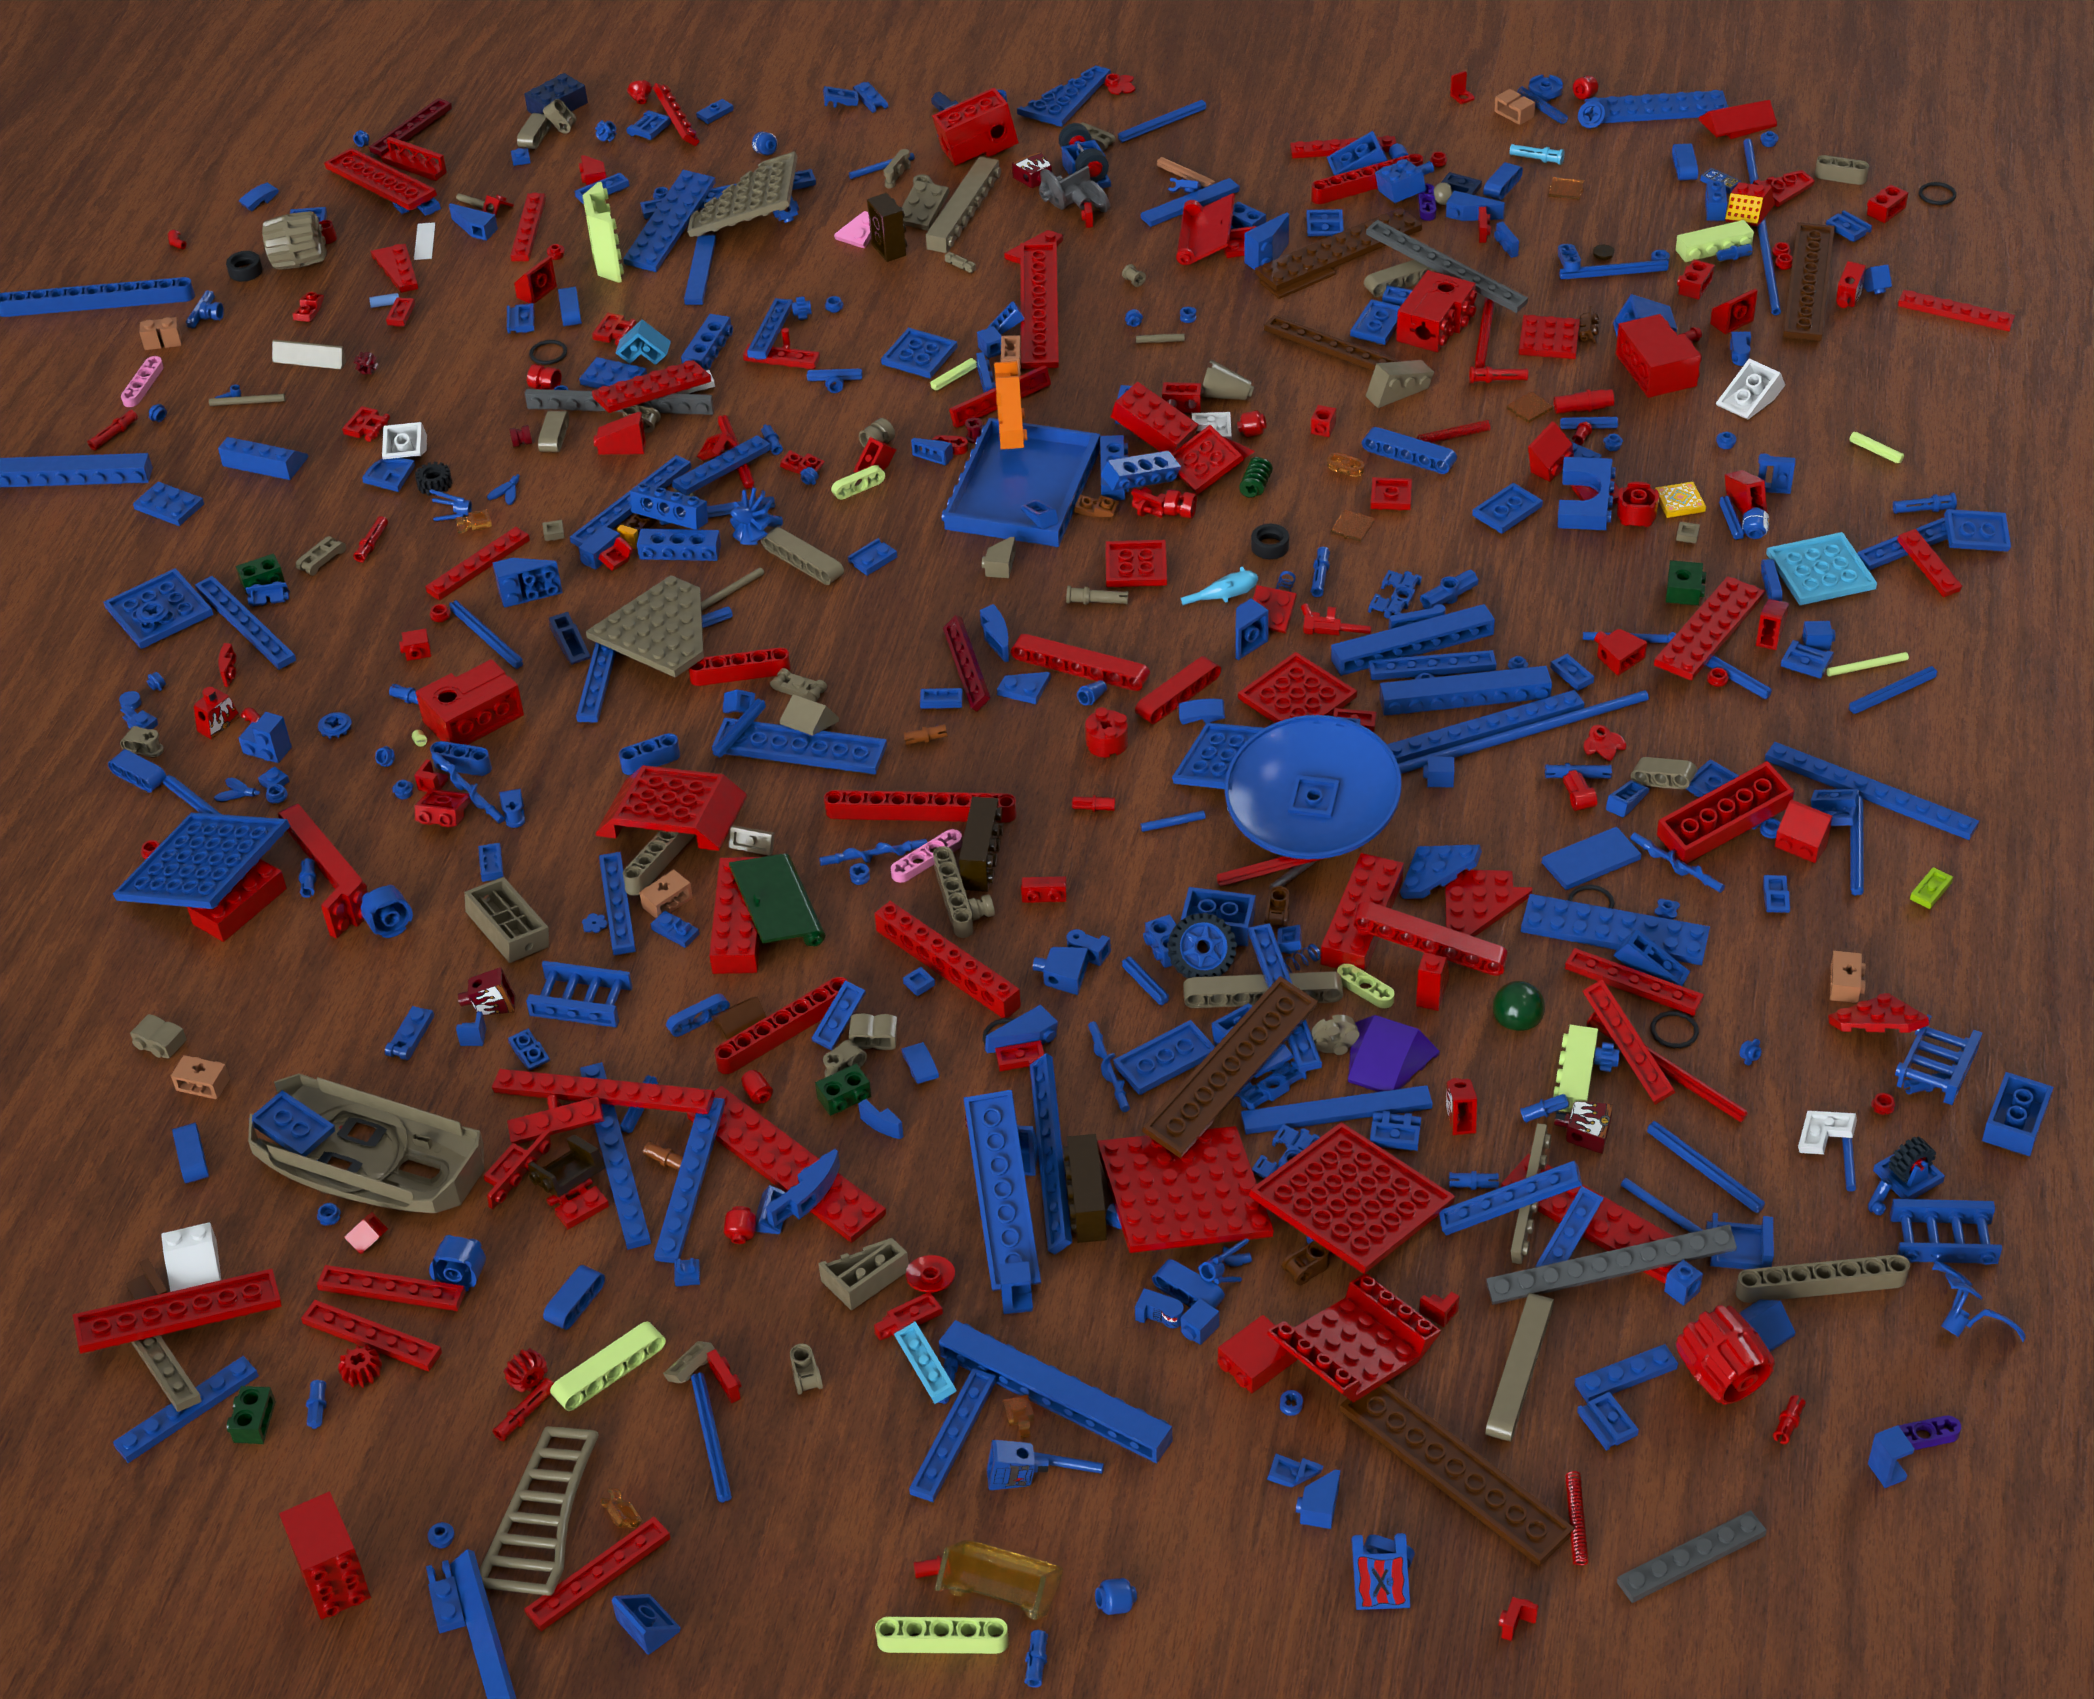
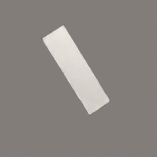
[414,223,435,260]

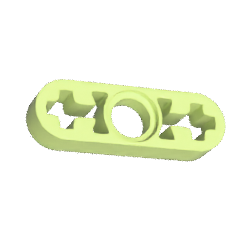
[831,465,885,500]
[1337,964,1394,1008]

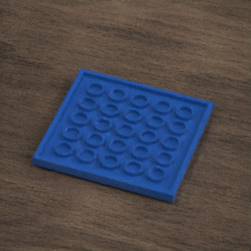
[113,813,290,909]

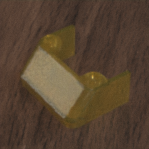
[935,1540,1063,1620]

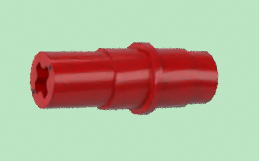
[1553,389,1614,414]

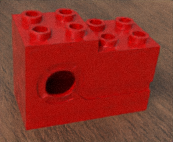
[932,87,1019,166]
[1396,270,1477,353]
[1616,314,1702,398]
[415,659,524,745]
[279,1491,371,1620]

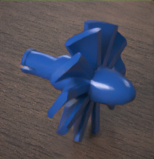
[730,488,783,545]

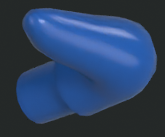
[1223,1246,1252,1267]

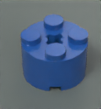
[361,885,413,938]
[429,1235,486,1291]

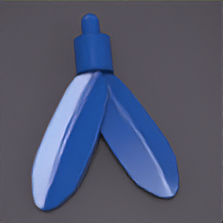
[487,474,520,505]
[214,778,260,801]

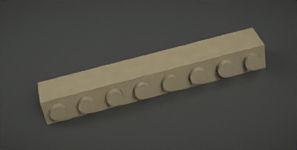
[926,156,1001,253]

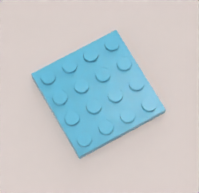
[1766,532,1877,606]

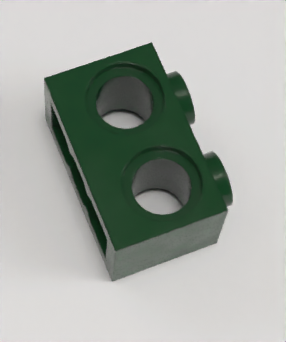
[236,553,285,595]
[815,1063,871,1116]
[227,1386,276,1444]

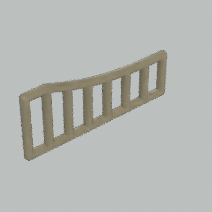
[480,1426,599,1596]

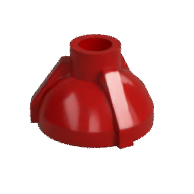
[627,80,652,104]

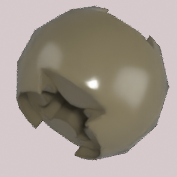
[1434,182,1452,205]

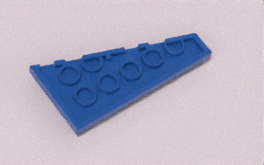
[1017,66,1111,127]

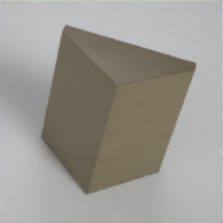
[780,694,839,736]

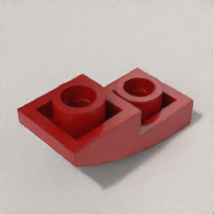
[293,292,324,322]
[780,450,825,474]
[218,643,236,687]

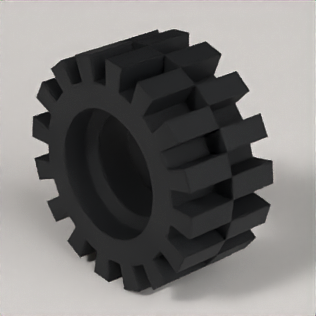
[415,462,452,496]

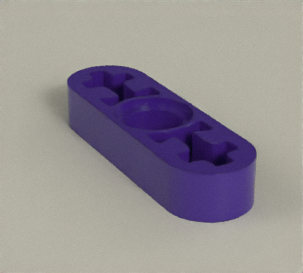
[1418,183,1436,221]
[1898,1416,1961,1450]

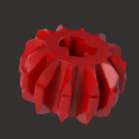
[338,1345,382,1388]
[503,1348,548,1393]

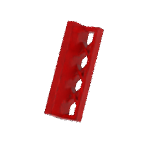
[381,137,447,181]

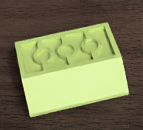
[583,182,624,283]

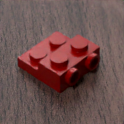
[415,789,472,827]
[321,876,367,938]

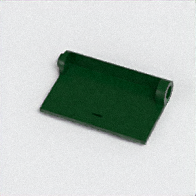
[729,854,826,946]

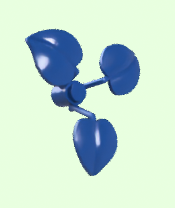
[1932,1261,2026,1342]

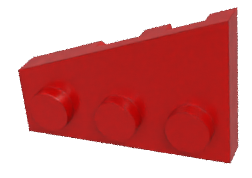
[1753,170,1815,207]

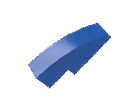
[980,604,1009,663]

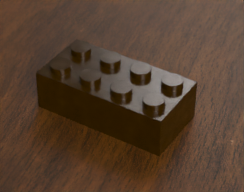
[959,797,1004,892]
[1063,1134,1107,1243]

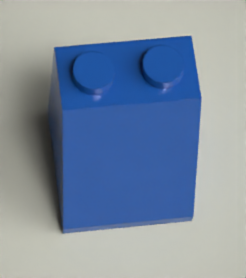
[1613,294,1677,336]

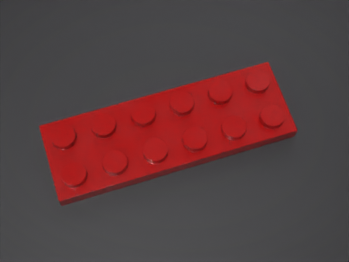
[592,360,711,413]

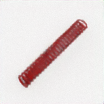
[1417,420,1491,443]
[1565,1471,1589,1566]

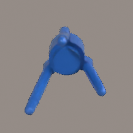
[429,489,472,521]
[1198,1238,1249,1285]

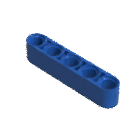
[1362,427,1457,474]

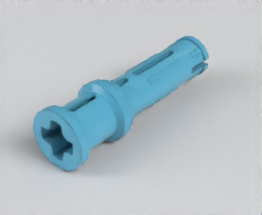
[1509,144,1565,165]

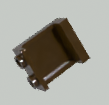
[528,1134,605,1198]

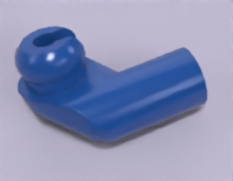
[1868,1179,1893,1216]

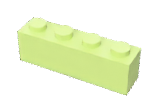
[1676,220,1754,262]
[1553,1025,1598,1113]

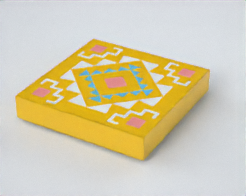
[1656,482,1706,518]

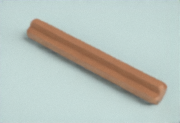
[1157,157,1215,188]

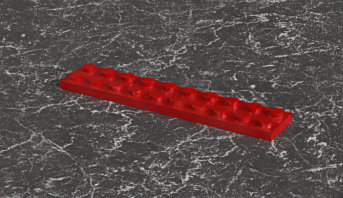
[1020,242,1059,369]
[687,1086,886,1243]

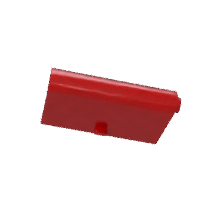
[1176,193,1235,265]

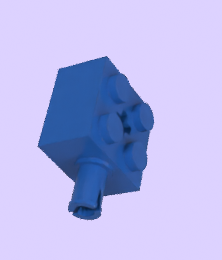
[1375,159,1434,203]

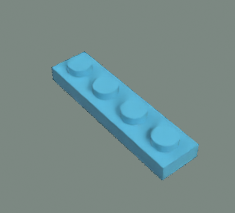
[894,1322,957,1404]

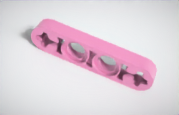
[121,356,164,407]
[891,829,962,883]

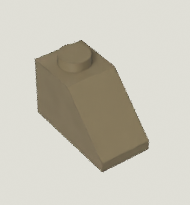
[982,537,1016,578]

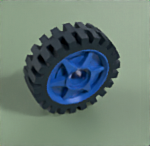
[1167,913,1237,978]

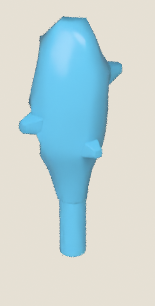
[1180,567,1258,605]

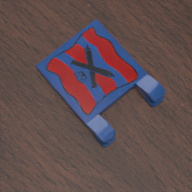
[1351,1533,1410,1610]

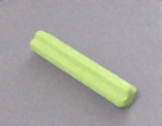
[930,358,977,391]
[1849,432,1904,463]

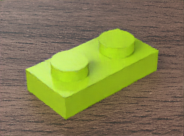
[1910,867,1953,909]

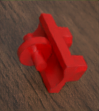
[1131,487,1166,518]

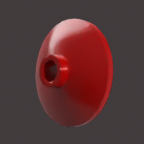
[906,1255,955,1292]

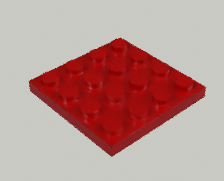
[1238,652,1357,723]

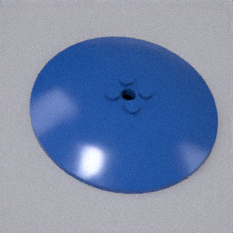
[1225,715,1401,859]

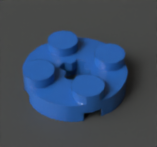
[1528,75,1563,102]

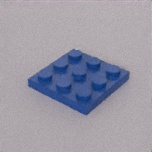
[881,327,958,379]

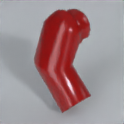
[168,229,187,250]

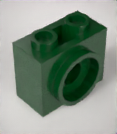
[1666,560,1706,606]

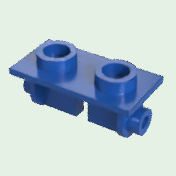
[246,582,290,606]

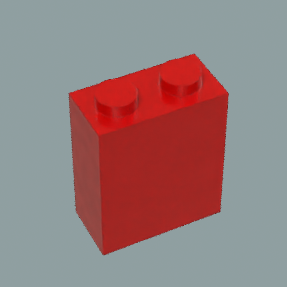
[1217,1315,1297,1393]

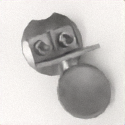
[1039,166,1110,212]

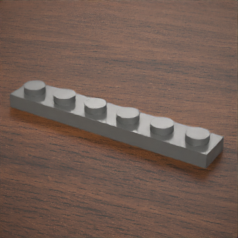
[1617,1510,1767,1603]

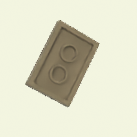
[902,180,949,231]

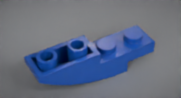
[766,1149,840,1227]

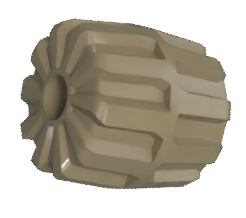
[262,211,327,270]

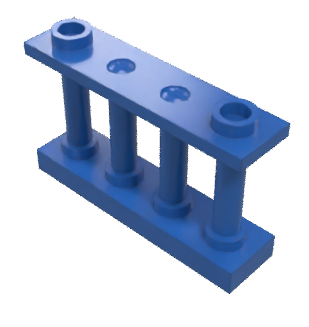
[526,961,633,1028]
[1895,1014,1983,1105]
[1890,1199,2002,1265]

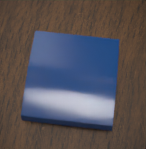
[1306,209,1343,236]
[1811,789,1859,826]

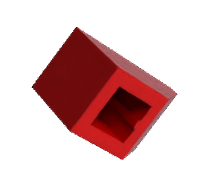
[579,155,606,186]

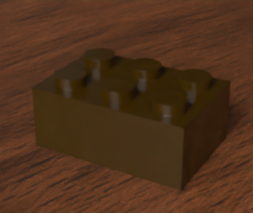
[867,193,907,262]

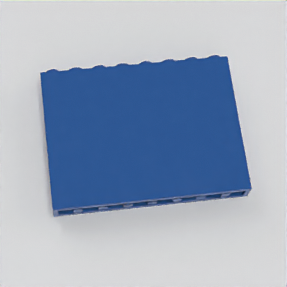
[942,418,1100,547]

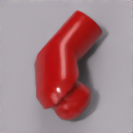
[241,707,261,725]

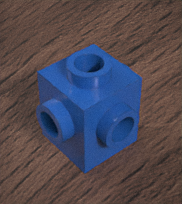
[773,195,799,223]

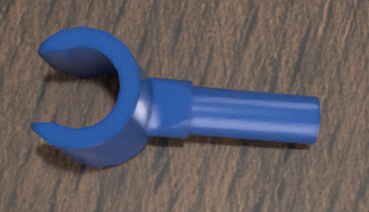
[215,384,241,398]

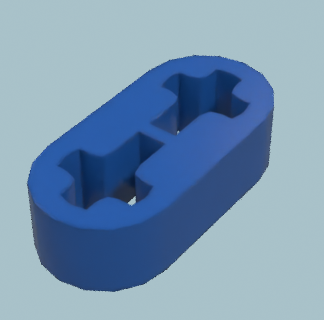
[1364,1535,1415,1568]

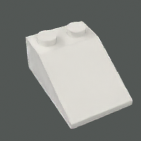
[1716,359,1785,420]
[161,1222,221,1292]

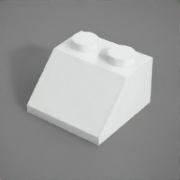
[382,422,427,459]

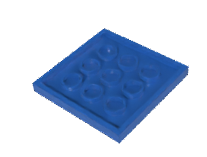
[103,568,214,649]
[1172,723,1264,789]

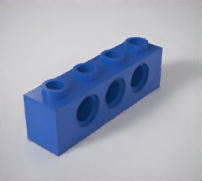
[681,314,733,371]
[1100,435,1129,500]
[1101,451,1181,491]
[630,483,708,530]
[637,529,721,561]

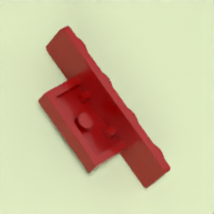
[484,1130,551,1209]

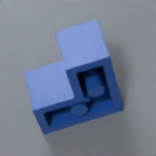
[239,712,292,763]

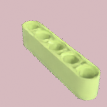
[550,1321,666,1411]
[875,1617,1009,1654]

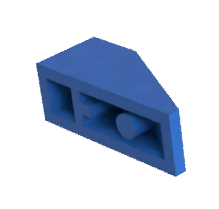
[1446,191,1505,221]
[1613,929,1690,986]
[985,1004,1058,1053]

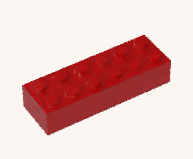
[1657,761,1794,864]
[1320,853,1404,972]
[709,857,761,974]

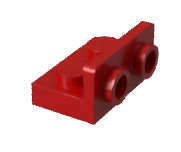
[1223,226,1257,258]
[696,432,738,461]
[1021,876,1067,903]

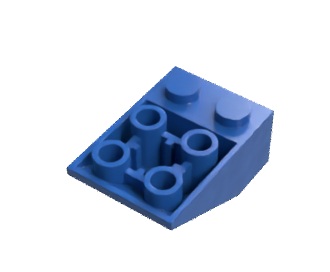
[493,558,563,608]
[1211,1003,1293,1078]

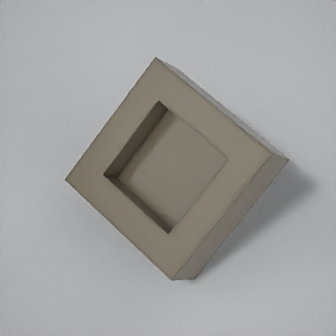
[542,520,565,541]
[1676,522,1700,543]

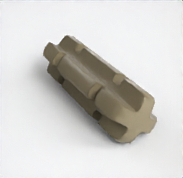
[945,252,976,273]

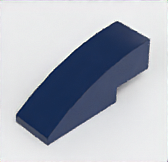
[549,612,591,665]

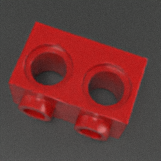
[1867,184,1909,223]
[1677,259,1715,300]
[1162,382,1201,414]

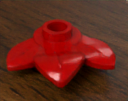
[1105,73,1135,95]
[1583,725,1626,762]

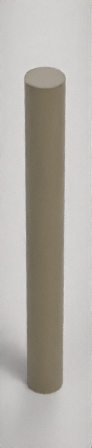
[209,394,285,406]
[701,567,764,611]

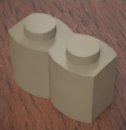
[849,1013,898,1050]
[130,1014,187,1058]

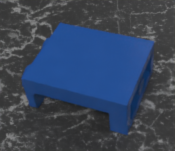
[1706,1213,1774,1269]

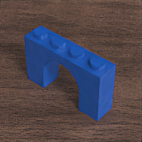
[1558,457,1616,530]

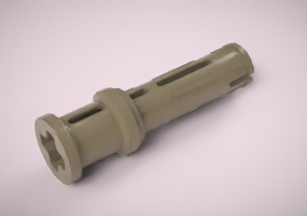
[1066,585,1128,605]

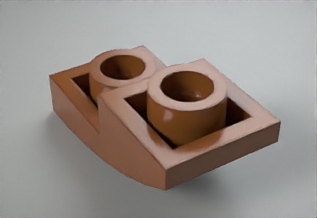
[1073,494,1119,517]

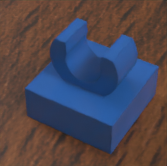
[674,1258,700,1287]

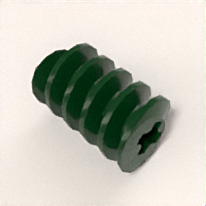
[1239,457,1273,498]

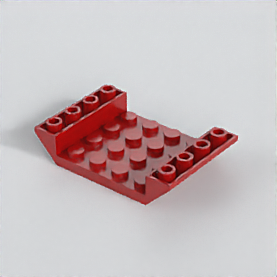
[596,765,747,851]
[1267,1273,1441,1403]

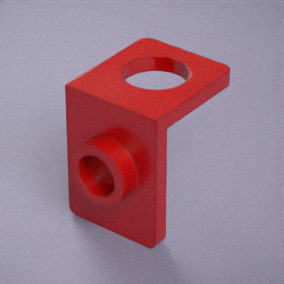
[1450,71,1475,104]
[482,195,514,217]

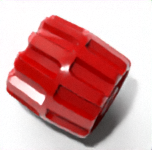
[1676,1305,1775,1405]

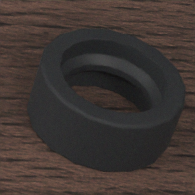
[226,251,263,282]
[1251,523,1289,560]

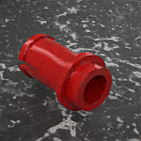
[1679,327,1702,342]
[1572,422,1592,445]
[914,1555,948,1579]

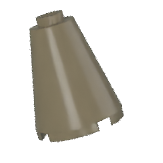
[1201,359,1254,400]

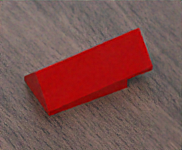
[1699,100,1777,139]

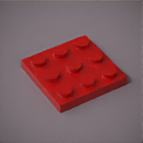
[1519,315,1580,359]
[1172,425,1244,495]
[1106,540,1167,587]

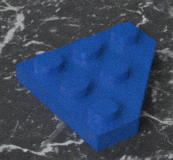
[1400,845,1482,899]

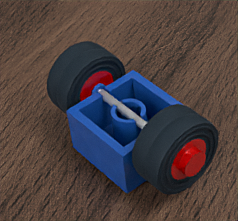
[1059,123,1109,182]

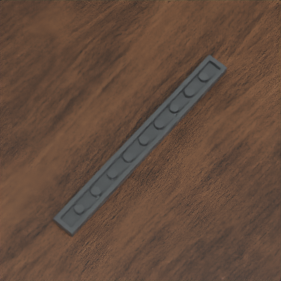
[1366,220,1528,313]
[525,389,714,415]
[1486,1224,1737,1305]

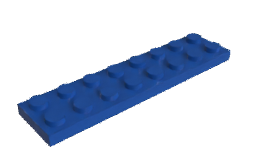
[1585,90,1728,123]
[623,170,716,272]
[712,718,887,775]
[1521,894,1710,966]
[964,1090,1041,1291]

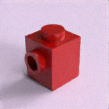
[399,628,431,661]

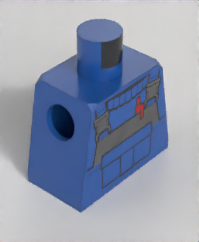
[986,1440,1048,1490]

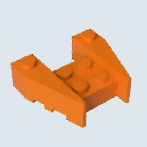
[994,361,1027,449]

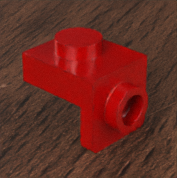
[598,536,633,571]
[1498,1597,1539,1641]

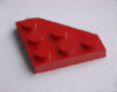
[1828,993,1929,1033]

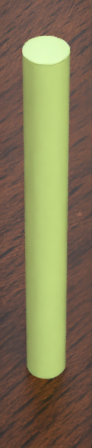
[1827,652,1909,676]

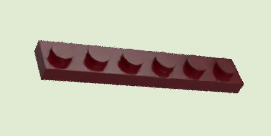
[369,98,452,157]
[943,615,991,711]

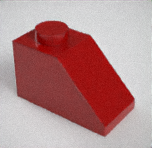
[853,437,897,473]

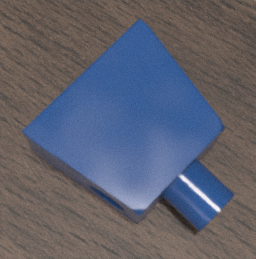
[1033,947,1089,995]

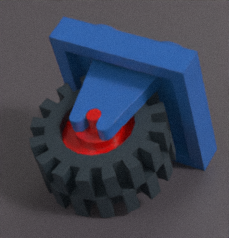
[1873,1136,1945,1199]

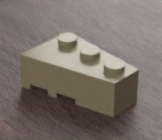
[1366,360,1434,408]
[818,1238,909,1311]

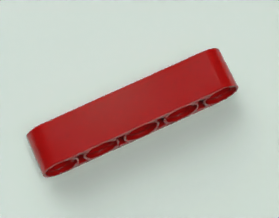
[688,647,791,686]
[1135,656,1221,724]

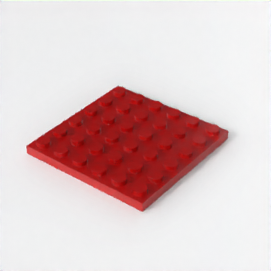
[1249,1122,1455,1274]
[1097,1126,1274,1253]

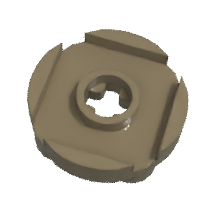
[1311,1015,1359,1055]

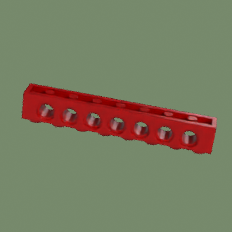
[874,901,1021,1018]

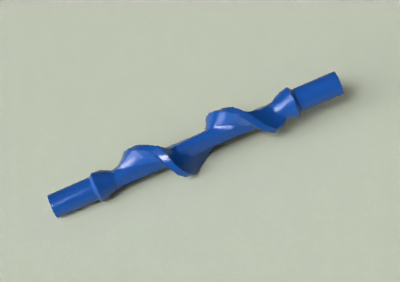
[432,752,505,824]
[1630,832,1725,893]
[819,839,927,866]
[1088,1021,1130,1112]

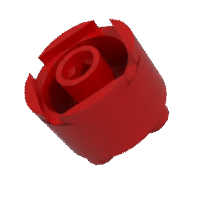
[1617,482,1659,527]
[1085,707,1128,758]

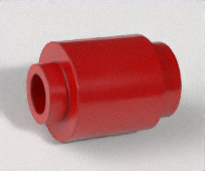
[741,1070,773,1104]

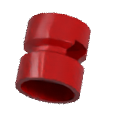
[527,364,562,390]
[1164,489,1197,519]

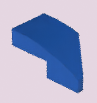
[1267,1454,1323,1487]

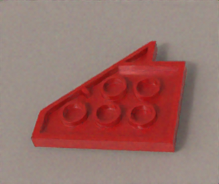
[1445,870,1532,937]

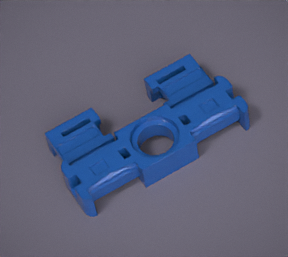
[1368,570,1422,619]
[1237,1061,1307,1110]
[1252,1124,1320,1179]

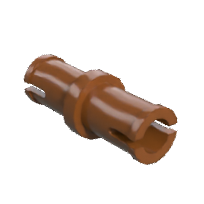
[903,724,948,746]
[643,1141,683,1170]

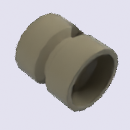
[859,418,895,448]

